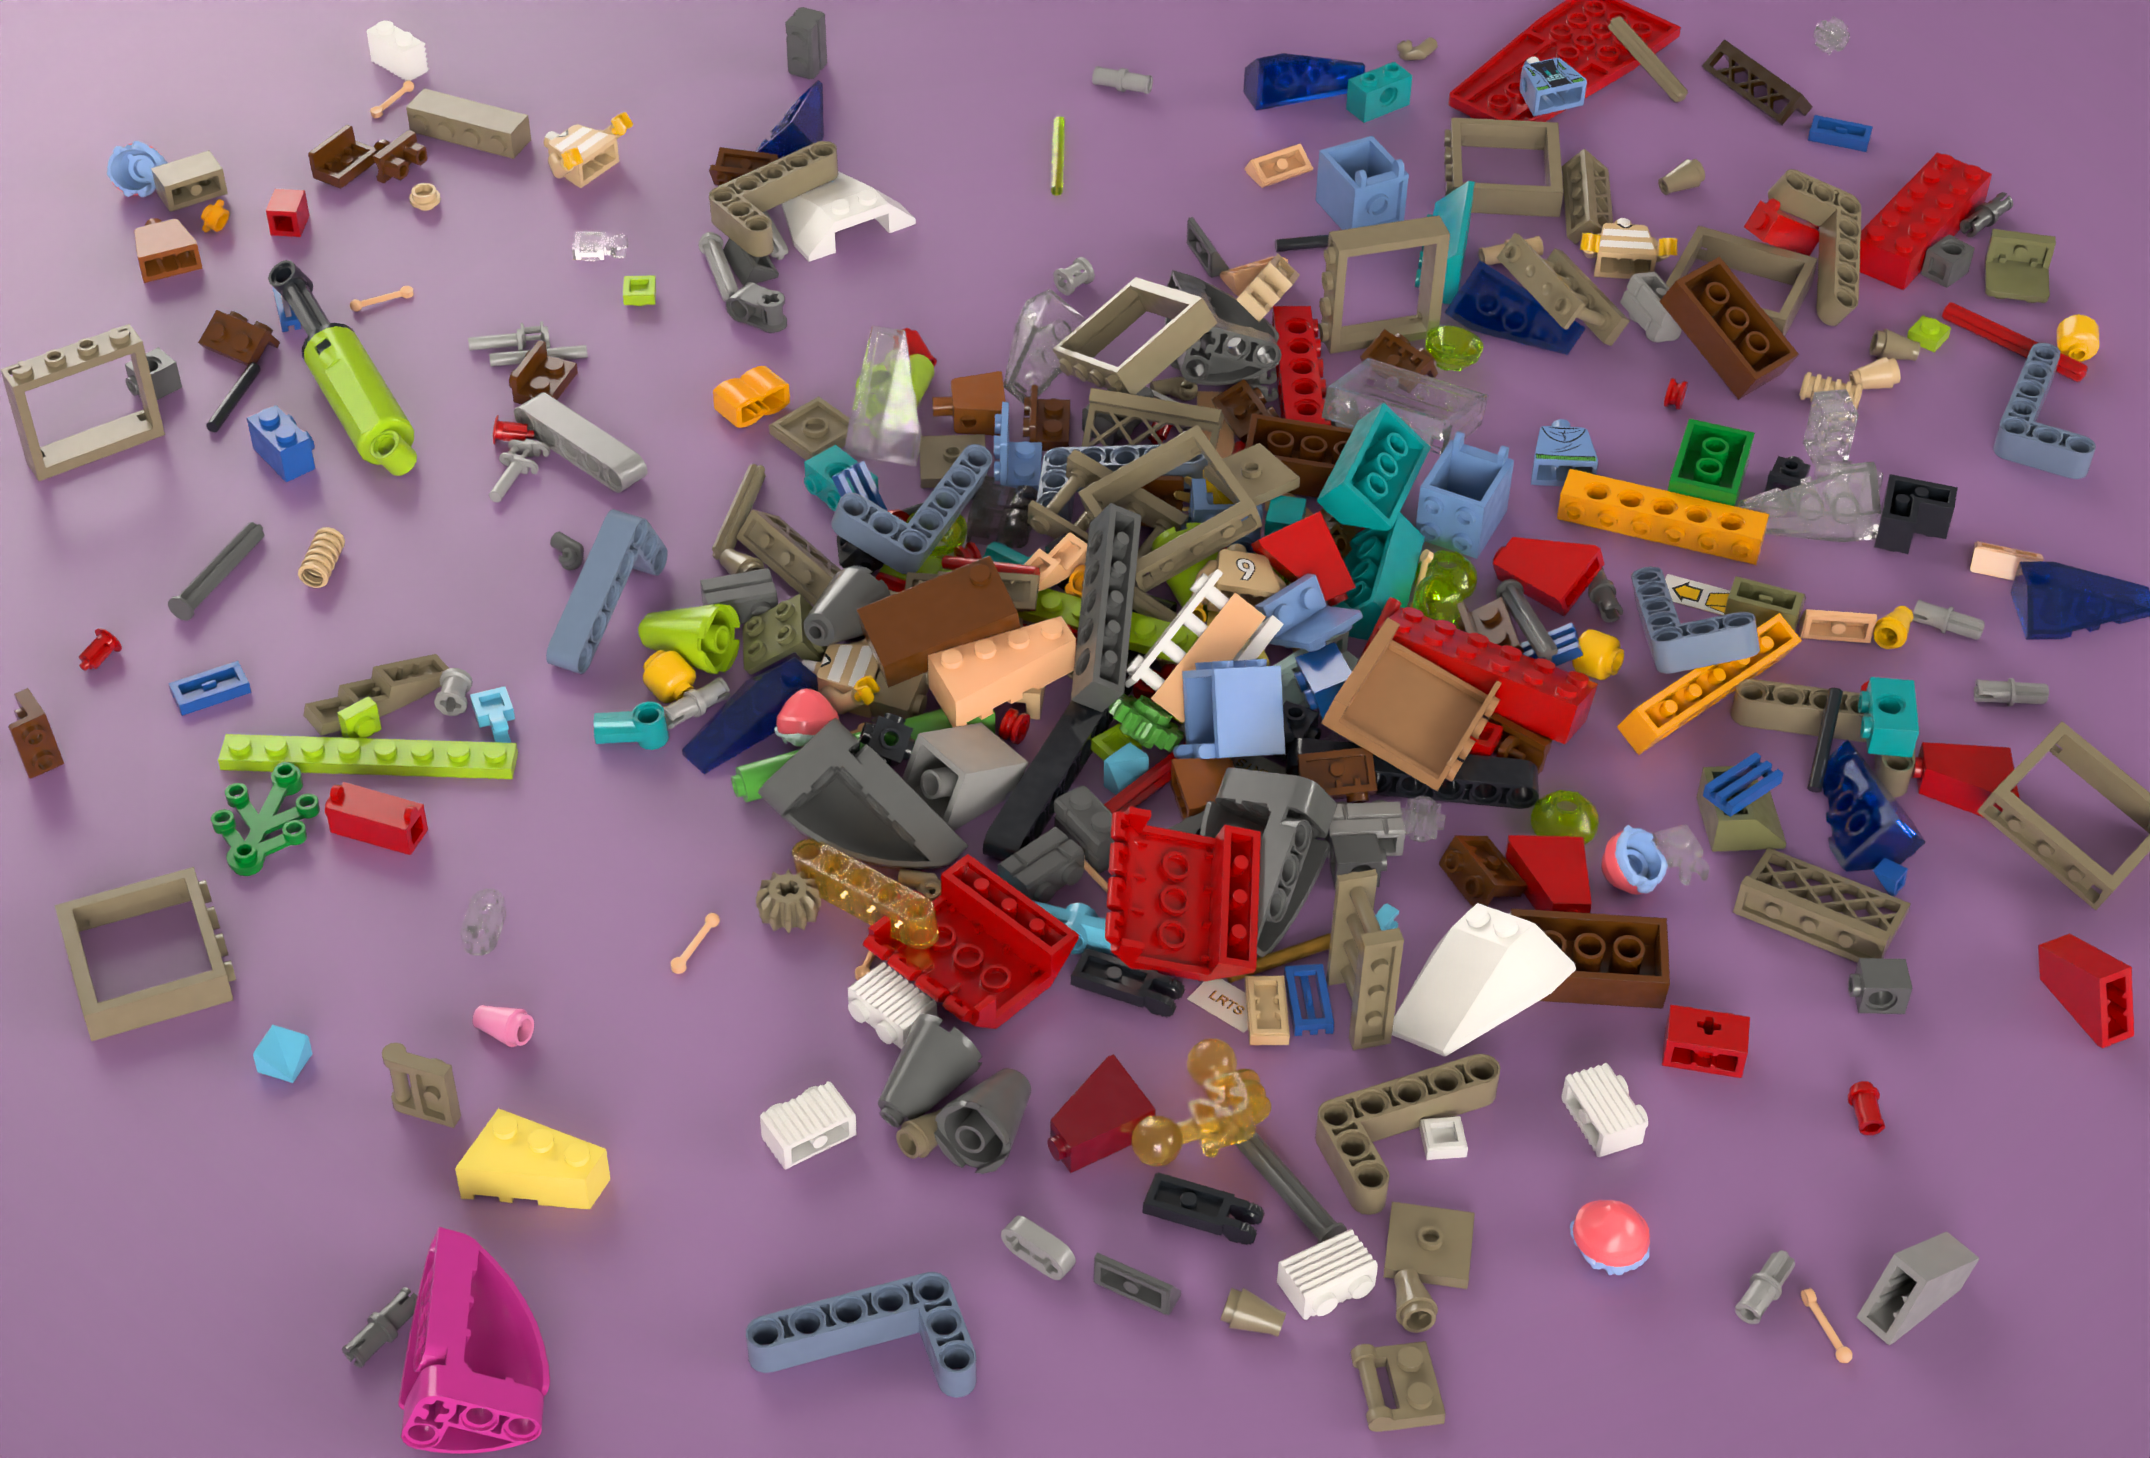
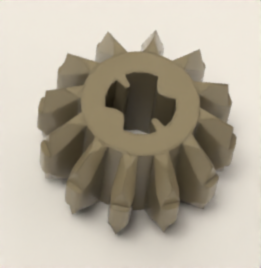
[756,868,821,934]

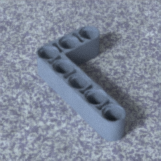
[1993,343,2096,479]
[831,444,993,574]
[1036,444,1208,536]
[546,509,668,674]
[1631,566,1760,674]
[746,1272,977,1398]

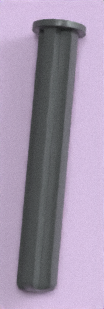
[168,522,264,621]
[1496,579,1558,661]
[1231,1122,1347,1244]

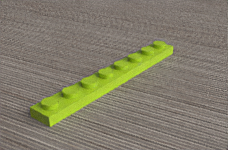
[218,734,518,779]

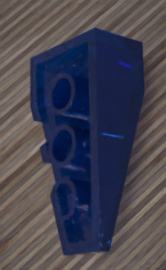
[1444,260,1586,355]

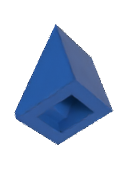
[1873,857,1908,897]

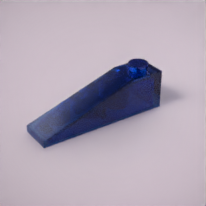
[1243,53,1365,111]
[755,80,824,159]
[2010,561,2150,640]
[682,657,818,774]
[1823,740,1926,872]

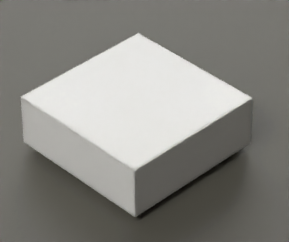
[1419,1116,1468,1160]

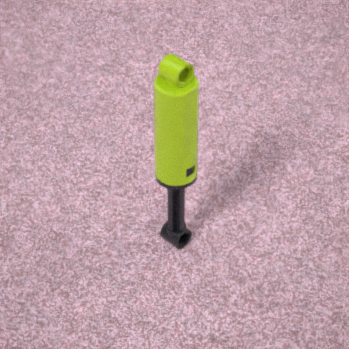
[268,260,417,476]

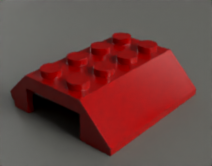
[1105,806,1261,982]
[863,854,1079,1029]

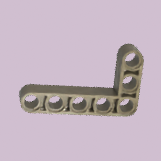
[709,141,838,257]
[1768,169,1861,326]
[1731,679,1915,797]
[1315,1054,1501,1215]

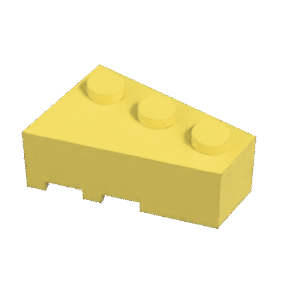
[455,1108,610,1210]

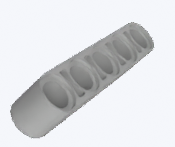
[514,392,647,493]

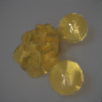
[1131,1038,1271,1166]

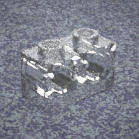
[1803,389,1859,468]

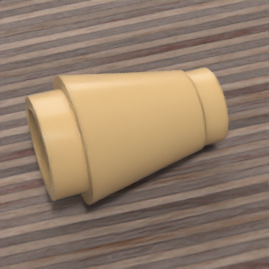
[1849,357,1901,389]

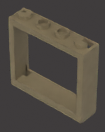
[1444,118,1563,217]
[1318,215,1450,354]
[1666,226,1818,336]
[1052,277,1217,395]
[0,324,165,481]
[1078,425,1263,592]
[1977,721,2150,910]
[54,867,236,1041]

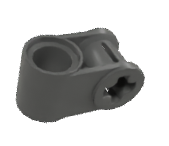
[726,282,787,333]

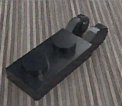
[1070,948,1185,1018]
[1142,1172,1265,1245]

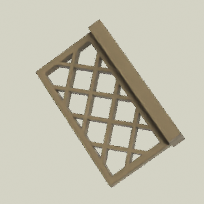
[1081,388,1224,465]
[1733,847,1911,963]

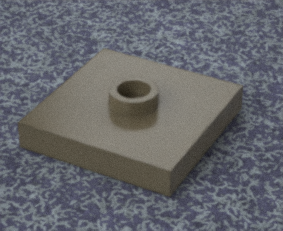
[769,396,862,461]
[919,434,987,488]
[1204,443,1300,506]
[1383,1201,1475,1289]

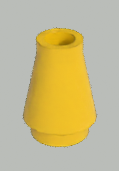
[1873,606,1914,649]

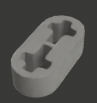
[1001,1216,1076,1280]

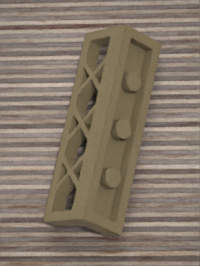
[1562,148,1613,244]
[736,509,841,606]

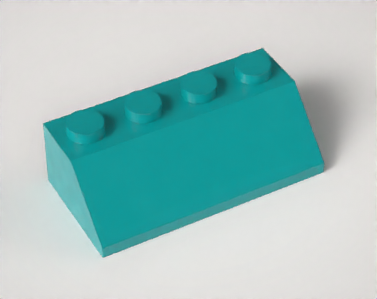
[1415,181,1475,305]
[1317,402,1431,531]
[1328,512,1425,640]

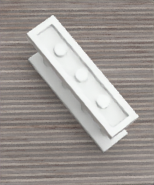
[1125,569,1284,736]

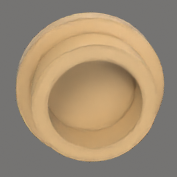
[409,183,441,211]

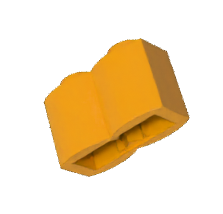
[713,366,790,428]

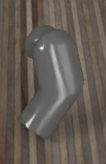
[550,532,584,570]

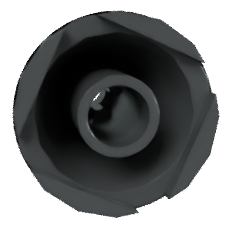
[804,565,891,646]
[878,1013,982,1128]
[934,1068,1031,1174]

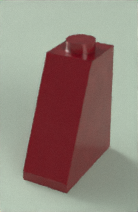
[1047,1054,1156,1173]

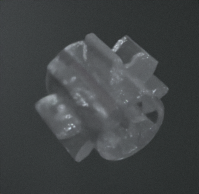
[1813,16,1850,55]
[1401,796,1446,842]

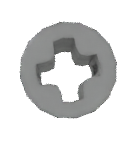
[1053,257,1095,296]
[434,668,473,716]

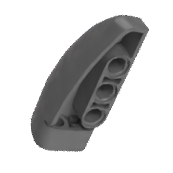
[1165,270,1281,386]
[758,718,968,870]
[1200,768,1337,957]

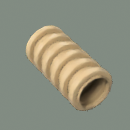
[1799,372,1863,412]
[298,527,345,588]

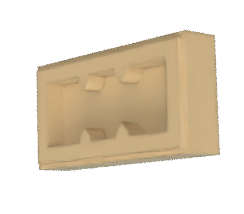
[1245,976,1290,1045]

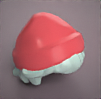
[774,688,839,747]

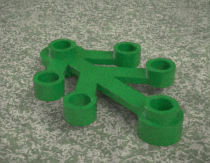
[211,762,320,876]

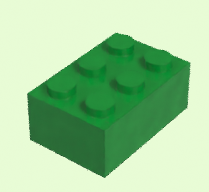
[1668,419,1755,506]

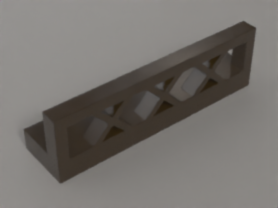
[1702,39,1813,125]

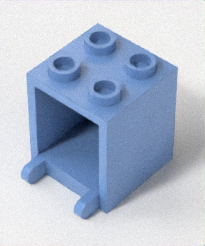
[1315,136,1409,230]
[1415,431,1514,559]
[1173,659,1285,759]

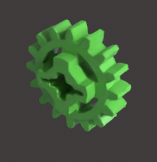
[1109,693,1184,752]

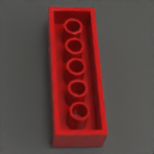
[1860,152,1992,290]
[1375,607,1598,744]

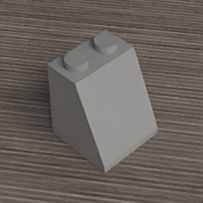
[902,723,1028,831]

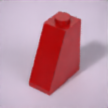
[1251,511,1356,607]
[1492,537,1605,617]
[1911,742,2020,818]
[1505,835,1592,913]
[2038,933,2134,1048]

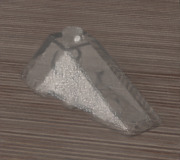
[1004,289,1086,404]
[844,326,922,467]
[1738,461,1882,542]

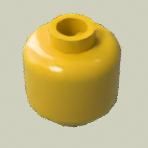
[2056,314,2100,362]
[1572,629,1624,680]
[643,650,696,703]

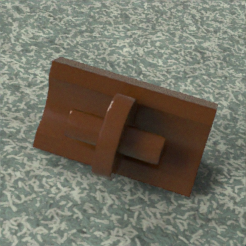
[373,130,428,183]
[1489,713,1553,774]

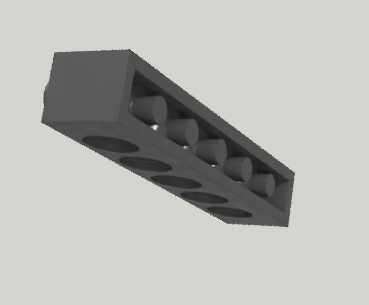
[1071,503,1141,712]

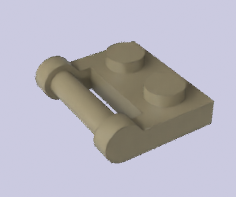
[382,1042,461,1128]
[1350,1341,1446,1432]

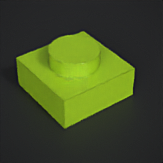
[623,275,656,306]
[1907,315,1951,353]
[337,696,382,738]
[1091,723,1142,761]

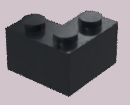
[1874,474,1958,554]

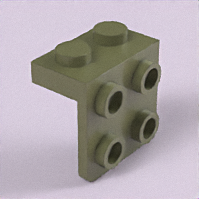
[1985,229,2056,303]
[742,594,828,674]

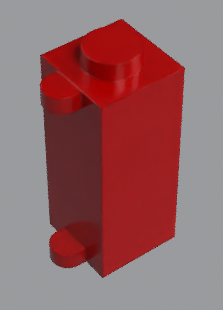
[1744,198,1820,256]
[325,782,428,855]

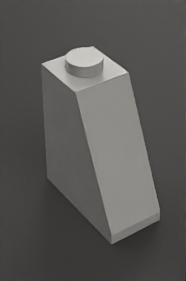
[1856,1231,1980,1345]

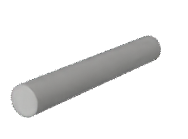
[489,345,588,366]

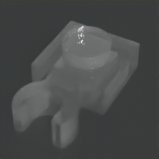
[572,231,628,261]
[1652,824,1709,885]

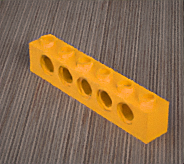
[1557,469,1769,565]
[1617,613,1802,755]

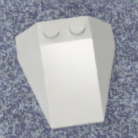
[782,171,916,262]
[1392,903,1576,1057]

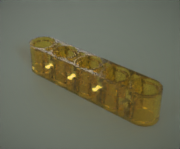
[791,839,939,949]

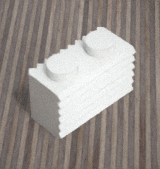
[367,21,429,81]
[848,962,937,1049]
[1562,1063,1648,1157]
[760,1081,857,1170]
[1277,1229,1378,1320]

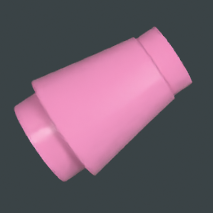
[473,1005,534,1047]

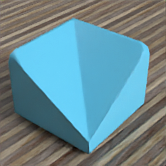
[1104,743,1149,795]
[253,1025,313,1083]

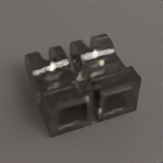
[966,476,1038,549]

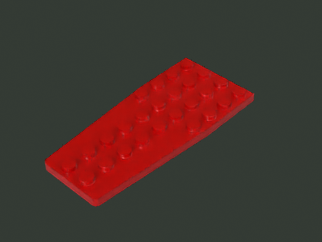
[1448,0,1681,122]

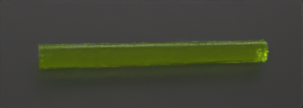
[1051,116,1065,196]

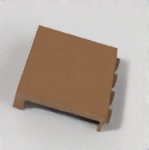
[1321,618,1502,791]

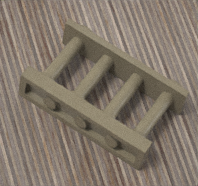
[1497,233,1630,346]
[1027,449,1189,578]
[1326,869,1404,1050]

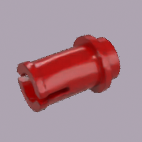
[1847,1081,1885,1135]

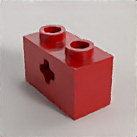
[1662,1005,1750,1078]

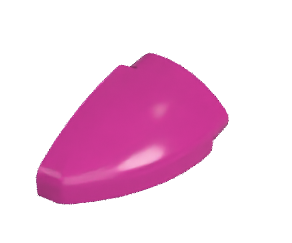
[398,1227,550,1454]

